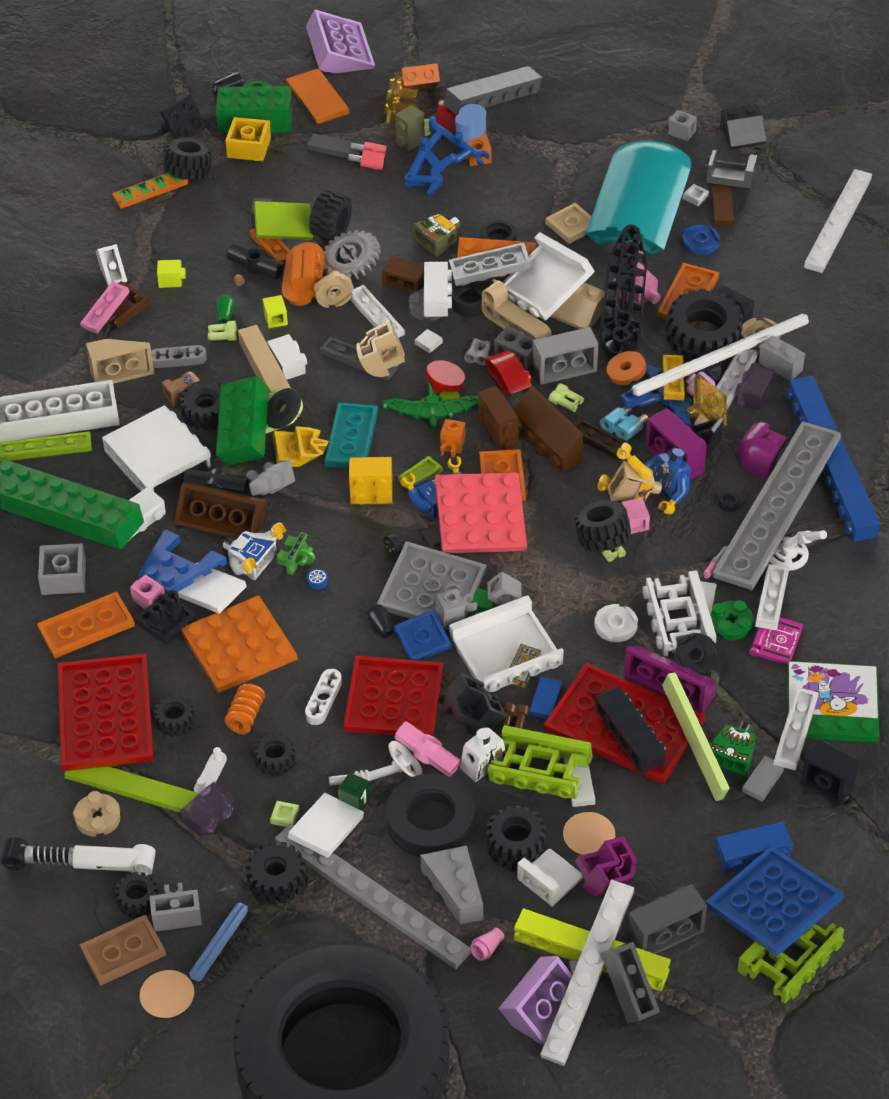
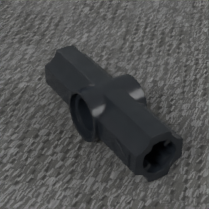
[226,244,284,279]
[183,469,249,495]

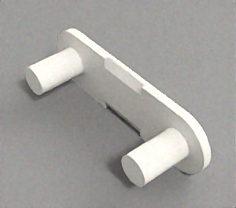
[194,747,227,798]

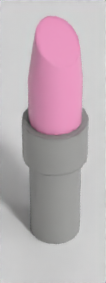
[704,546,727,579]

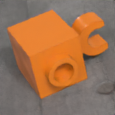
[440,419,465,458]

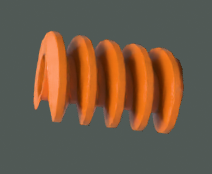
[225,684,265,735]

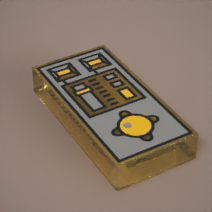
[508,644,541,688]

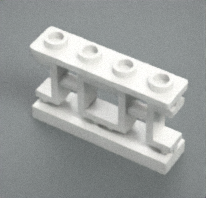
[642,570,716,657]

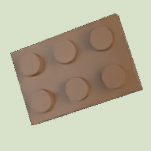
[80,915,166,986]

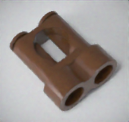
[500,703,530,734]

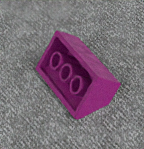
[624,646,717,714]

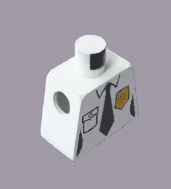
[460,728,506,782]

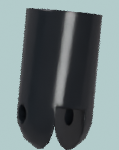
[212,72,244,97]

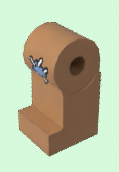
[162,372,201,406]

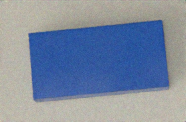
[529,677,562,719]

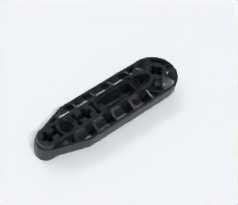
[599,224,647,357]

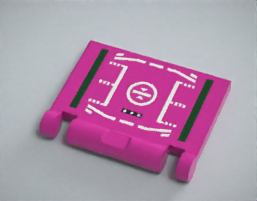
[749,617,804,665]

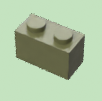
[395,105,425,152]

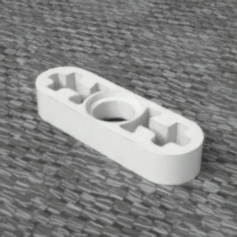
[305,669,342,725]

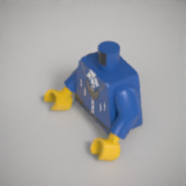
[644,448,691,515]
[400,456,462,518]

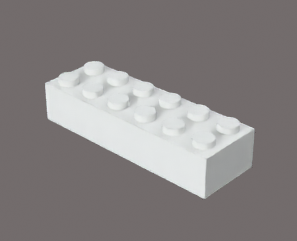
[0,380,120,442]

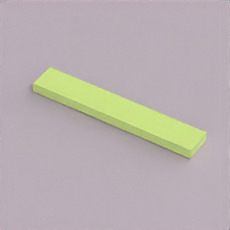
[662,672,729,801]

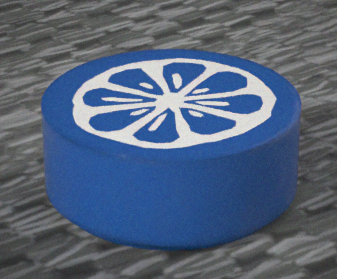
[307,569,328,590]

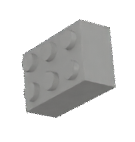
[533,327,598,385]

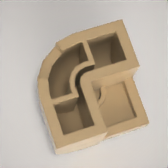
[356,321,405,377]

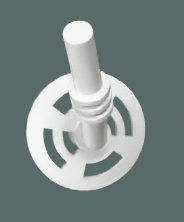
[769,530,827,571]
[329,741,422,786]

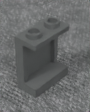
[704,150,757,189]

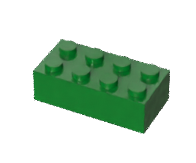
[216,376,269,466]

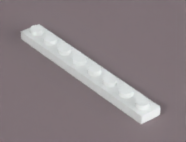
[804,169,872,273]
[541,880,634,1066]

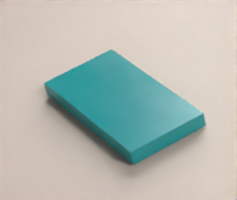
[325,402,378,468]

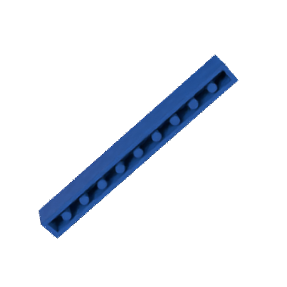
[786,376,880,542]

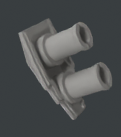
[246,459,295,496]

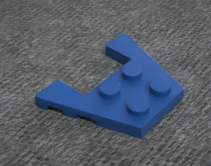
[138,529,227,593]

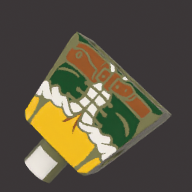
[413,214,460,257]

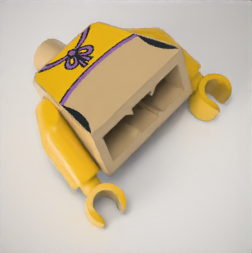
[597,443,662,503]

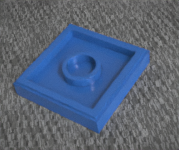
[394,609,452,661]

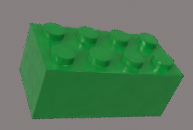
[216,81,292,133]

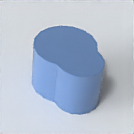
[455,104,486,142]

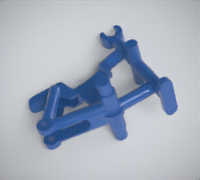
[404,116,489,196]

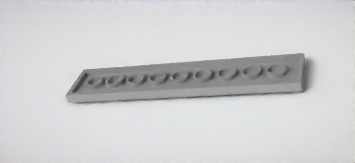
[713,421,841,590]

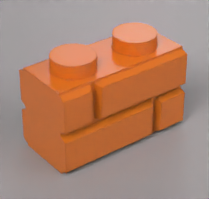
[291,247,322,291]

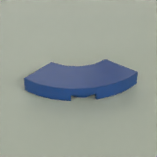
[619,378,653,409]

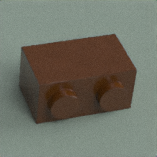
[382,256,424,295]

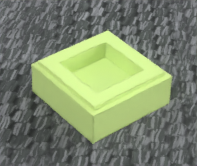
[270,801,299,827]

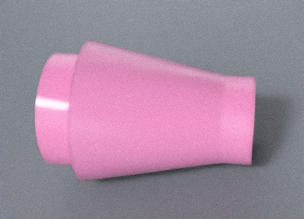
[470,928,504,961]

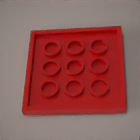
[343,656,444,737]

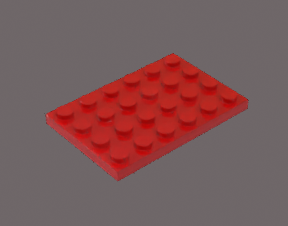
[58,654,154,771]
[544,663,706,784]

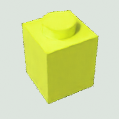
[157,260,186,288]
[263,295,288,328]

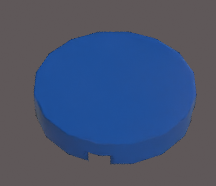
[681,224,720,255]

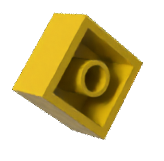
[226,117,271,161]
[349,457,393,505]

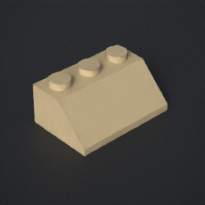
[550,283,607,329]

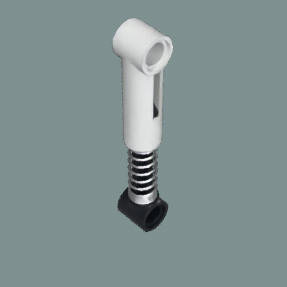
[1,837,156,877]

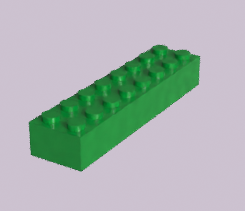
[0,459,144,550]

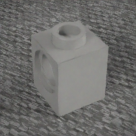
[667,110,697,141]
[487,572,522,605]

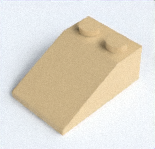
[86,339,154,384]

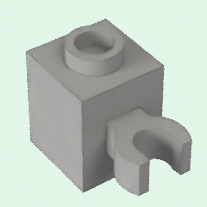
[436,589,477,627]

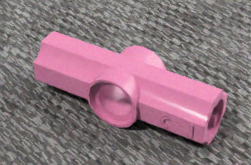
[395,722,461,777]

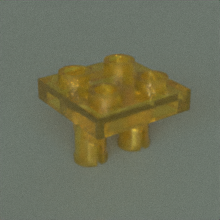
[384,72,418,124]

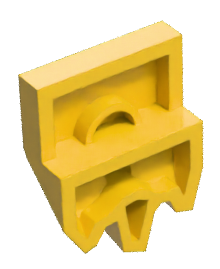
[272,426,329,467]

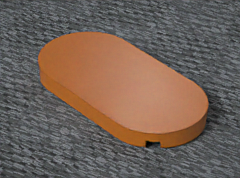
[282,242,325,306]

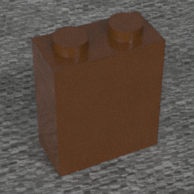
[478,386,518,451]

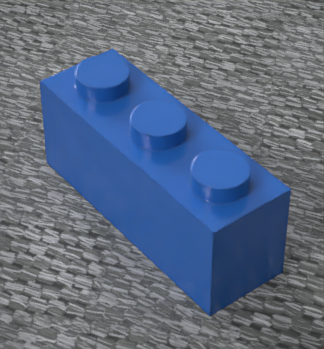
[715,822,793,873]

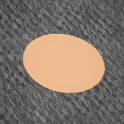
[563,812,615,855]
[140,970,194,1018]

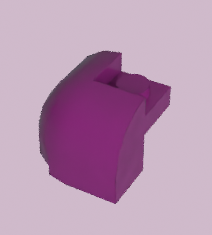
[737,422,787,480]
[575,836,637,896]

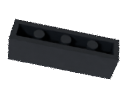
[595,686,667,774]

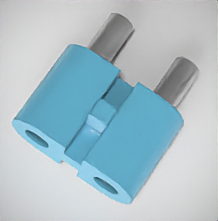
[600,406,648,441]

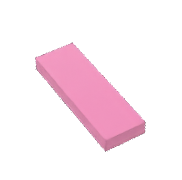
[80,281,130,334]

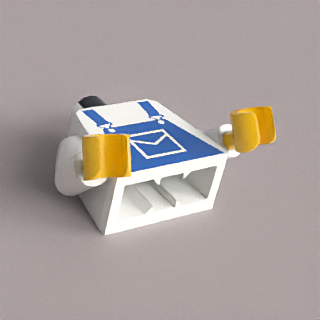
[223,523,286,580]

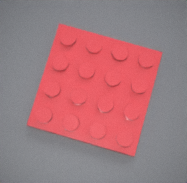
[435,473,527,553]

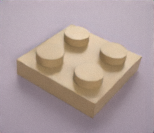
[545,203,591,244]

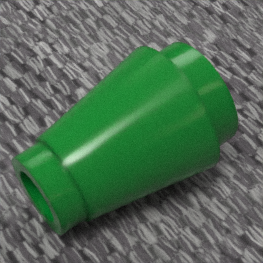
[216,295,235,324]

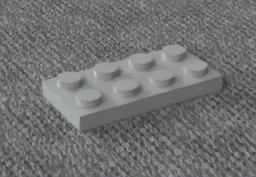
[449,242,532,286]

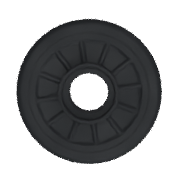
[267,388,301,429]

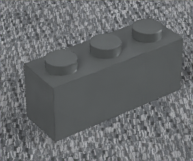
[601,942,660,1023]

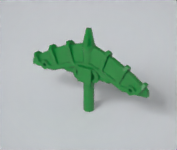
[382,382,478,428]

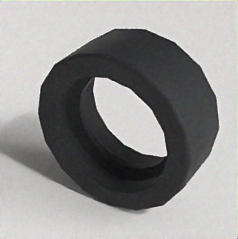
[481,220,517,241]
[452,282,486,317]

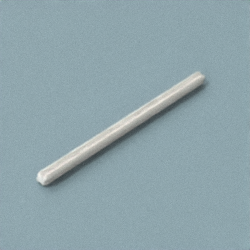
[632,314,809,396]

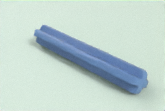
[189,902,248,982]

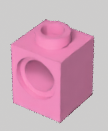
[622,498,650,534]
[130,574,165,609]

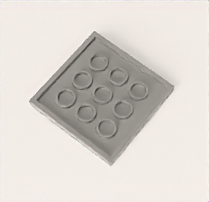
[377,541,486,630]

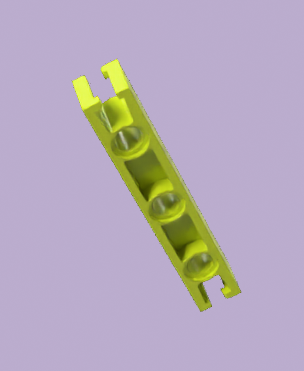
[514,908,671,992]

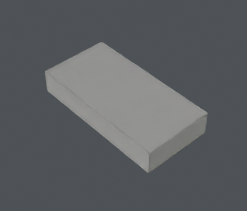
[742,756,785,802]

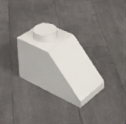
[95,244,127,286]

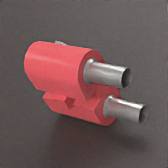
[348,142,387,170]

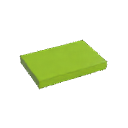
[253,201,313,240]

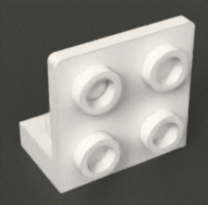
[517,849,583,906]

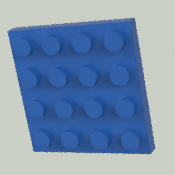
[706,846,843,957]

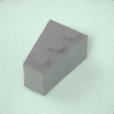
[420,846,483,925]

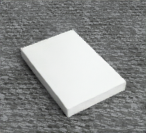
[178,562,247,614]
[288,793,364,858]

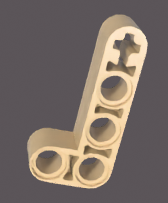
[482,281,551,339]

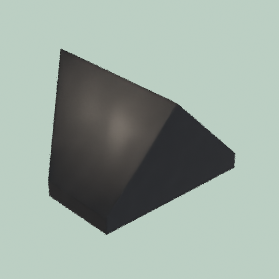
[691,417,723,461]

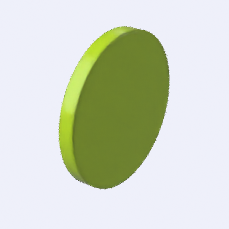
[440,391,460,400]

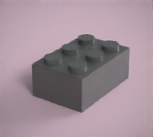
[627,884,707,954]

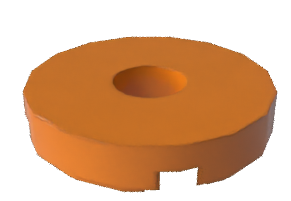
[607,351,647,385]

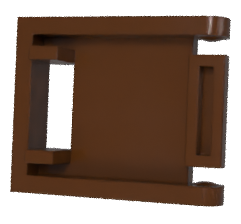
[89,281,150,328]

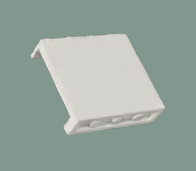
[491,232,595,321]
[102,405,211,492]
[449,595,564,692]

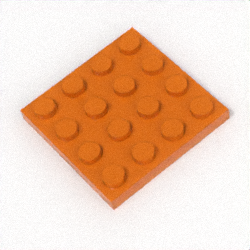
[181,595,298,693]

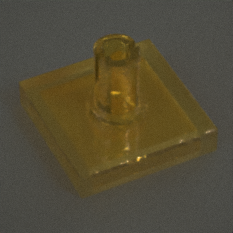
[687,374,727,427]

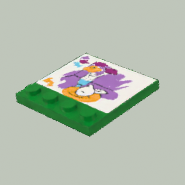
[787,661,879,743]

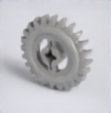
[323,230,381,280]

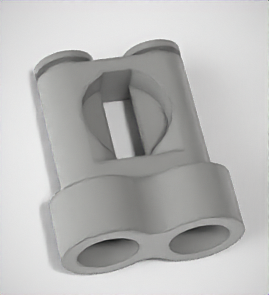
[464,338,492,365]

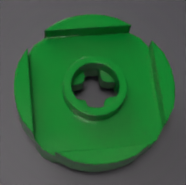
[710,600,754,640]

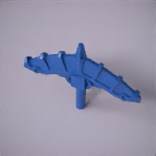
[638,361,693,428]

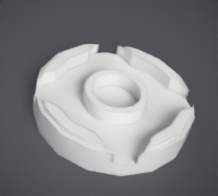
[594,604,638,642]

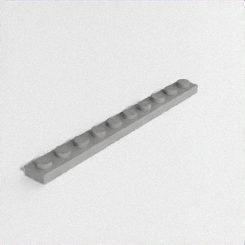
[275,823,471,969]

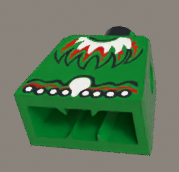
[710,721,756,777]

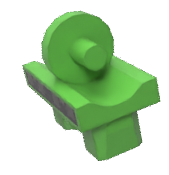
[277,532,315,575]

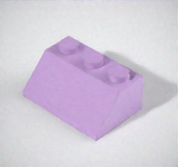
[498,956,572,1044]

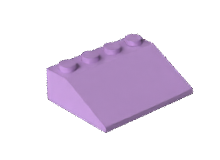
[306,10,375,73]

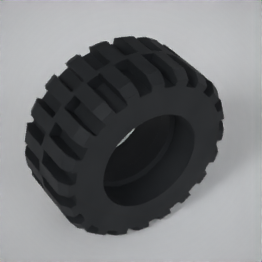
[665,289,743,361]

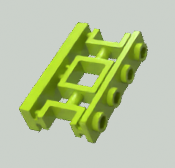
[487,725,593,799]
[737,923,844,1004]

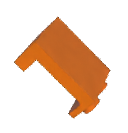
[398,64,440,93]

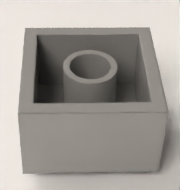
[38,543,86,595]

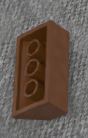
[513,386,583,473]
[174,482,268,539]

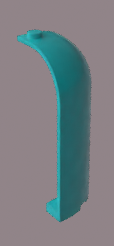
[585,140,691,255]

